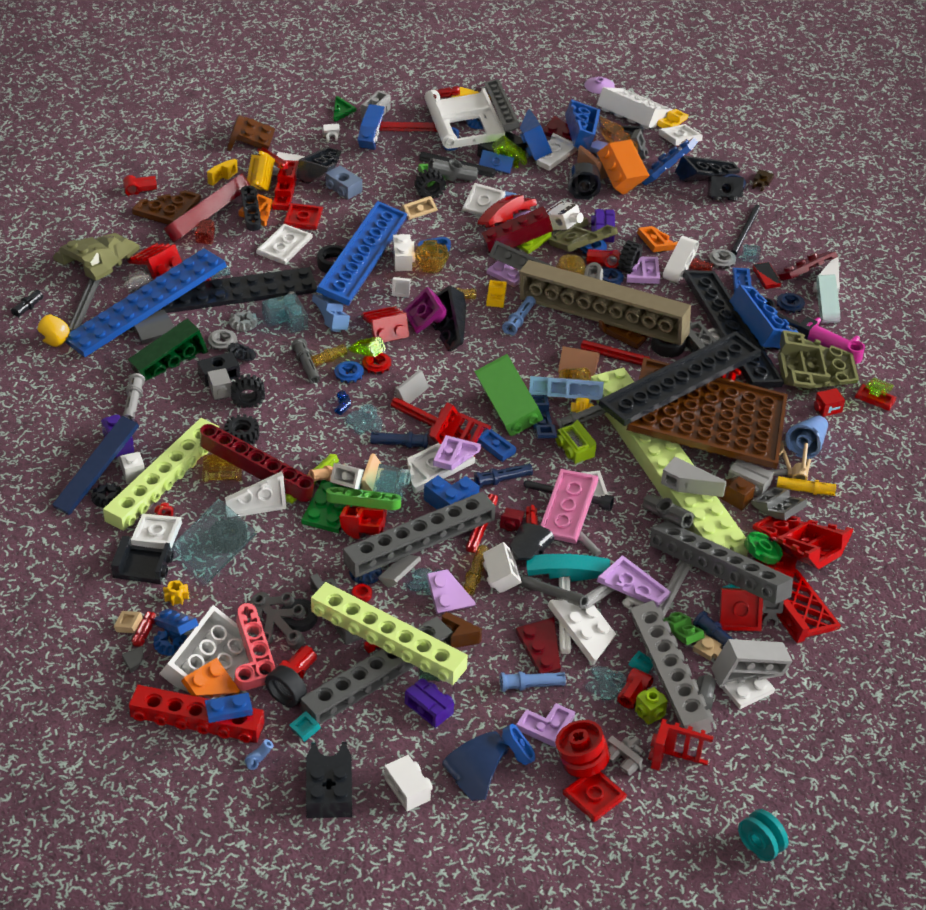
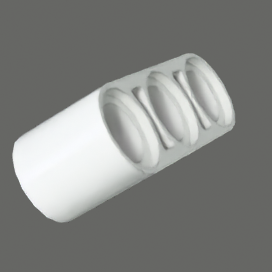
[663,236,699,284]

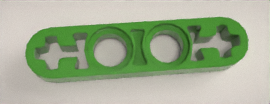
[326,487,401,510]

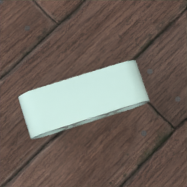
[816,274,840,324]

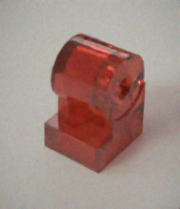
[195,219,215,245]

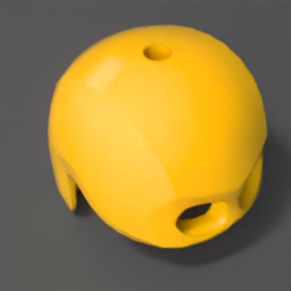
[37,314,70,347]

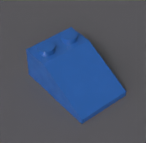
[519,109,552,160]

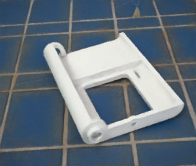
[424,88,505,149]

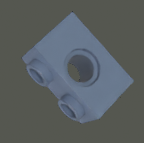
[326,166,363,199]

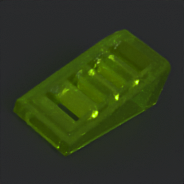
[347,337,386,357]

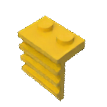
[247,151,275,191]

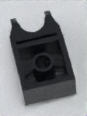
[306,742,352,818]

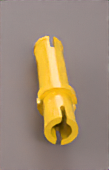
[777,476,836,496]

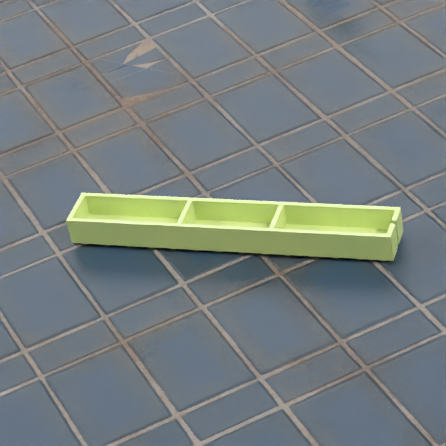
[590,368,748,557]

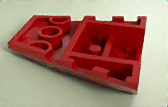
[753,516,853,569]

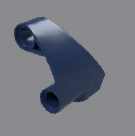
[442,731,510,801]

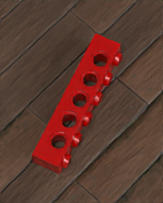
[129,685,265,743]

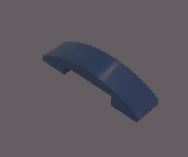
[531,395,557,438]

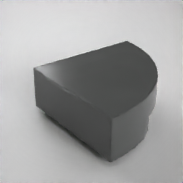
[122,646,144,673]

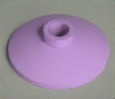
[584,77,615,94]

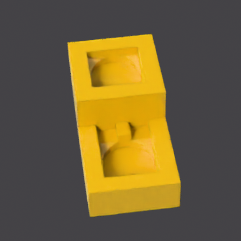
[657,109,688,128]
[207,159,238,186]
[486,280,507,308]

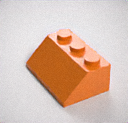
[597,140,649,195]

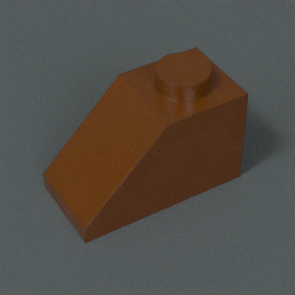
[717,476,755,511]

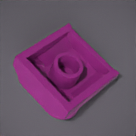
[403,287,446,334]

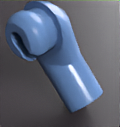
[245,739,274,770]

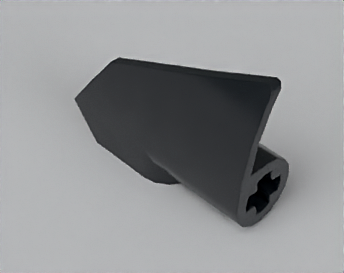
[510,523,554,560]

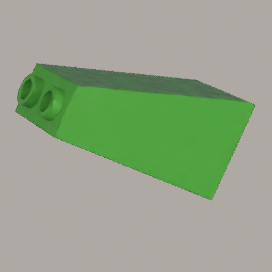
[474,354,543,436]

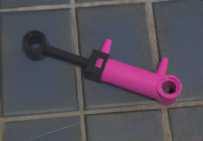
[765,298,865,364]

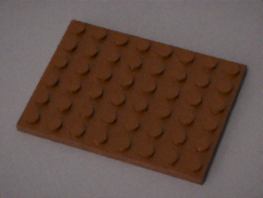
[626,357,788,469]

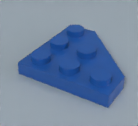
[641,138,698,185]

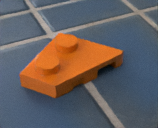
[238,194,272,227]
[637,226,678,252]
[181,658,241,698]

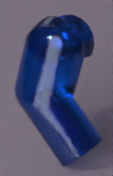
[334,390,351,415]

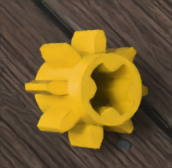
[570,398,594,413]
[163,580,189,606]

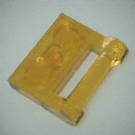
[202,454,242,482]

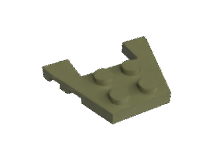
[548,217,618,252]

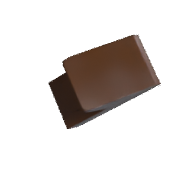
[442,611,482,648]

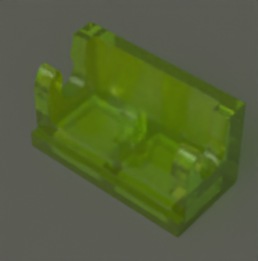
[492,135,527,168]

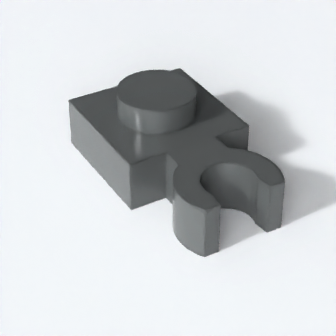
[630,129,649,159]
[762,599,784,626]

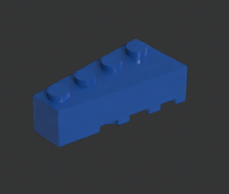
[565,99,600,151]
[729,285,799,349]

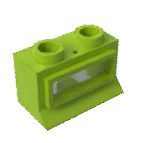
[555,419,596,464]

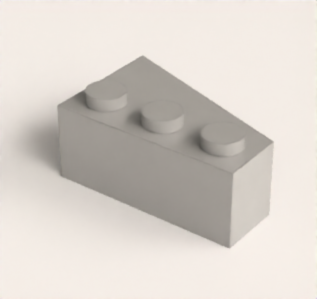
[711,639,792,687]

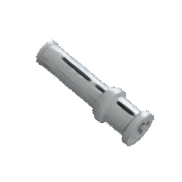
[123,373,145,421]

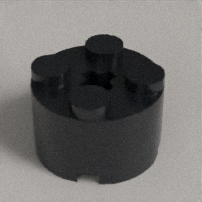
[568,163,601,200]

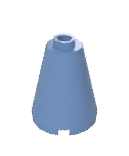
[785,416,828,459]

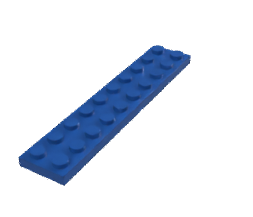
[316,201,408,306]
[65,248,227,357]

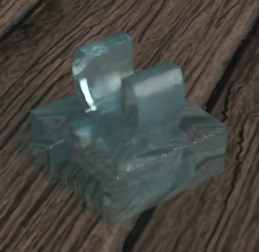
[742,244,761,262]

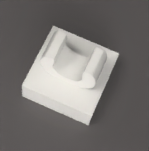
[322,124,340,142]
[392,277,411,298]

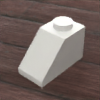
[118,452,145,484]
[330,463,364,489]

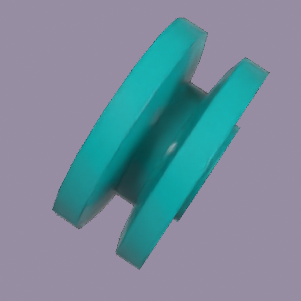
[738,809,789,862]

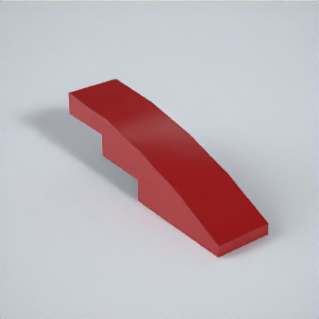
[272,160,299,211]

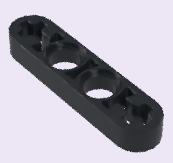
[241,185,261,231]

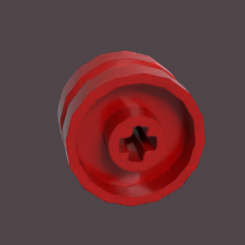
[555,720,611,778]

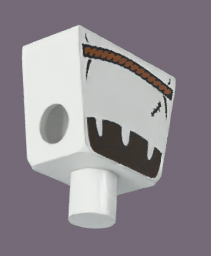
[546,201,583,230]

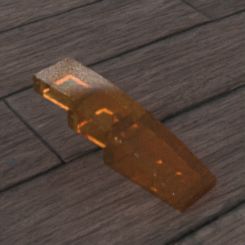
[599,117,638,152]

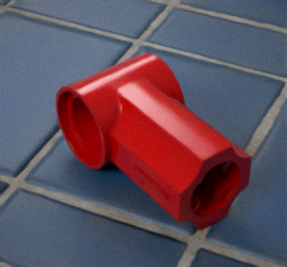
[123,175,157,196]
[586,249,621,268]
[280,645,317,679]
[617,668,654,709]

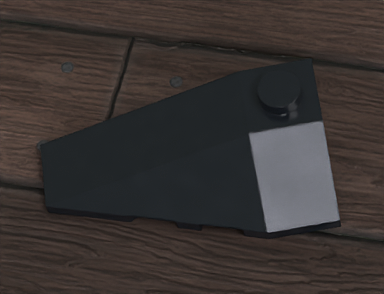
[296,147,342,183]
[675,155,741,182]
[433,285,466,351]

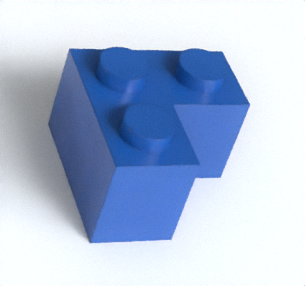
[424,475,480,510]

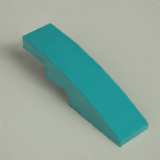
[526,554,611,582]

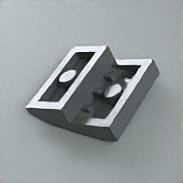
[132,310,174,344]
[751,487,807,520]

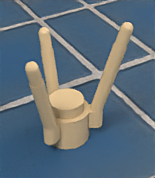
[782,443,811,480]

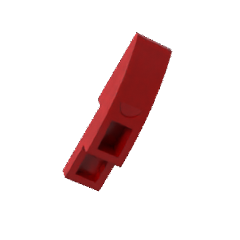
[477,195,537,228]

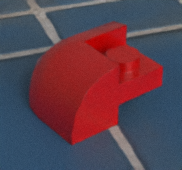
[339,505,387,539]

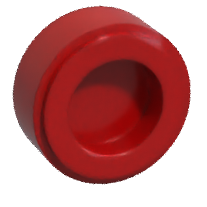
[351,584,372,602]

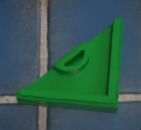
[333,96,356,122]

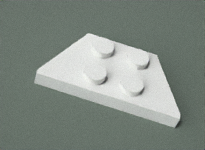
[407,443,475,493]
[547,599,616,665]

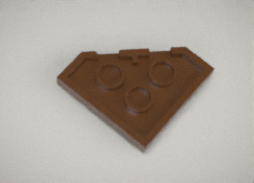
[132,190,201,225]

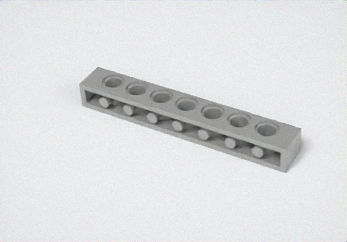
[630,600,714,739]

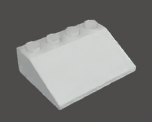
[597,87,673,129]
[159,605,257,699]

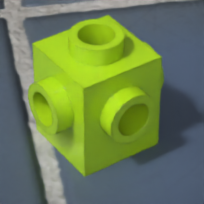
[635,687,668,725]

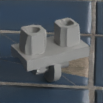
[608,736,645,776]

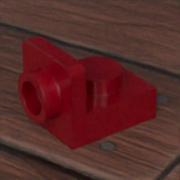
[500,508,525,531]

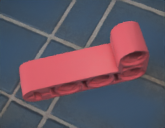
[234,603,275,691]

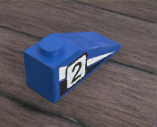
[357,104,385,150]

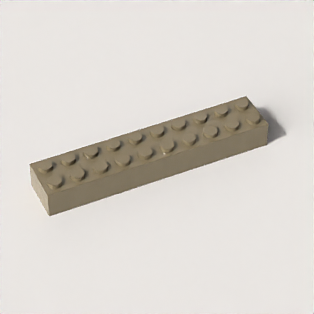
[519,260,691,345]

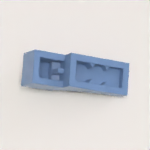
[312,294,350,332]

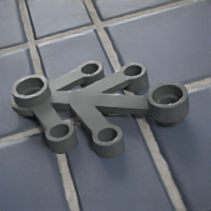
[248,592,306,649]

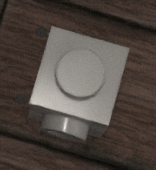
[208,368,231,400]

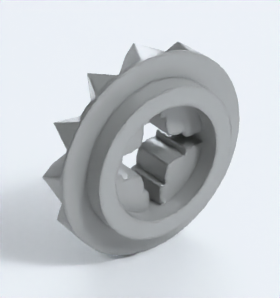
[709,249,736,269]
[229,310,258,331]
[208,329,237,351]

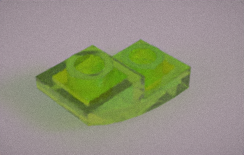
[866,378,894,397]

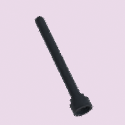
[523,480,614,511]

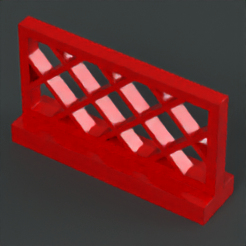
[776,569,841,643]

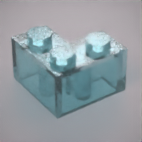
[262,293,308,334]
[373,464,411,502]

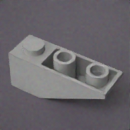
[661,457,727,497]

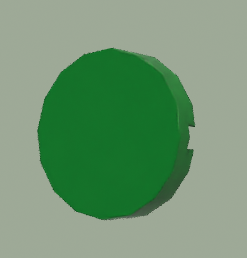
[744,532,783,564]

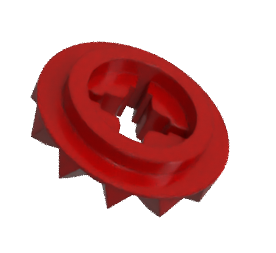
[362,352,391,375]

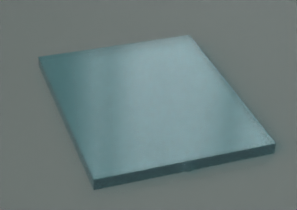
[171,499,257,585]

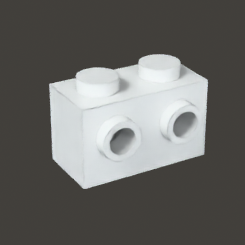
[393,234,415,271]
[483,542,522,593]
[385,755,432,811]

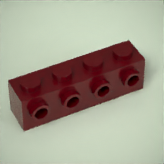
[481,206,553,253]

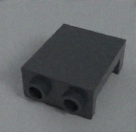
[111,536,174,584]

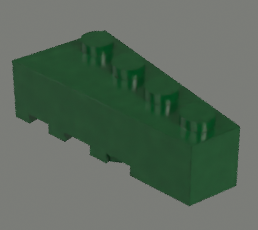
[128,318,208,381]

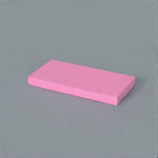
[540,469,599,544]

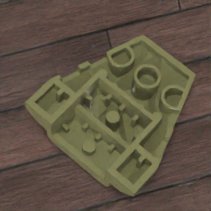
[53,233,140,281]
[778,330,859,389]

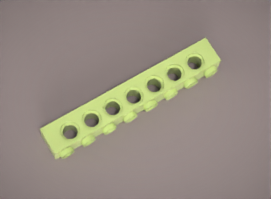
[103,418,219,531]
[311,582,468,685]

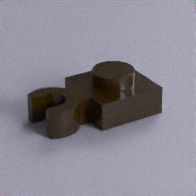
[752,170,774,191]

